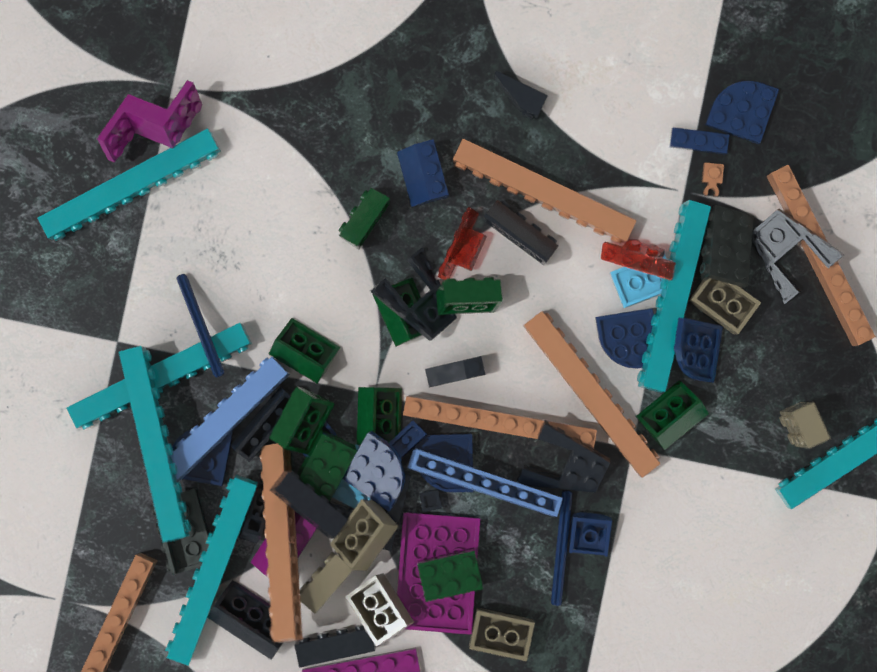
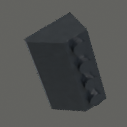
[483,200,558,266]
[207,579,283,660]

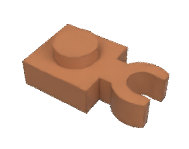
[702,163,724,197]

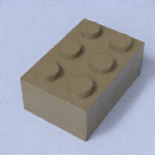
[688,278,761,335]
[779,402,830,448]
[330,499,398,571]
[300,551,353,614]
[345,573,414,646]
[469,607,535,661]

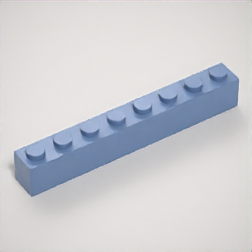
[171,357,290,482]
[408,449,563,517]

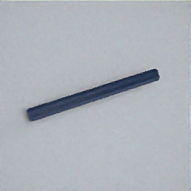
[176,274,224,377]
[551,491,573,606]

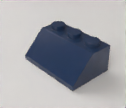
[397,139,449,207]

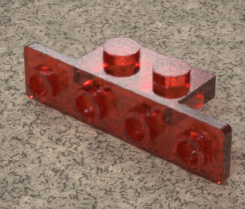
[438,207,487,281]
[601,239,676,280]

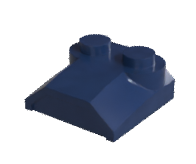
[569,512,612,557]

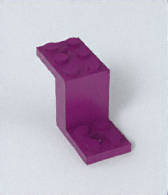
[97,80,203,163]

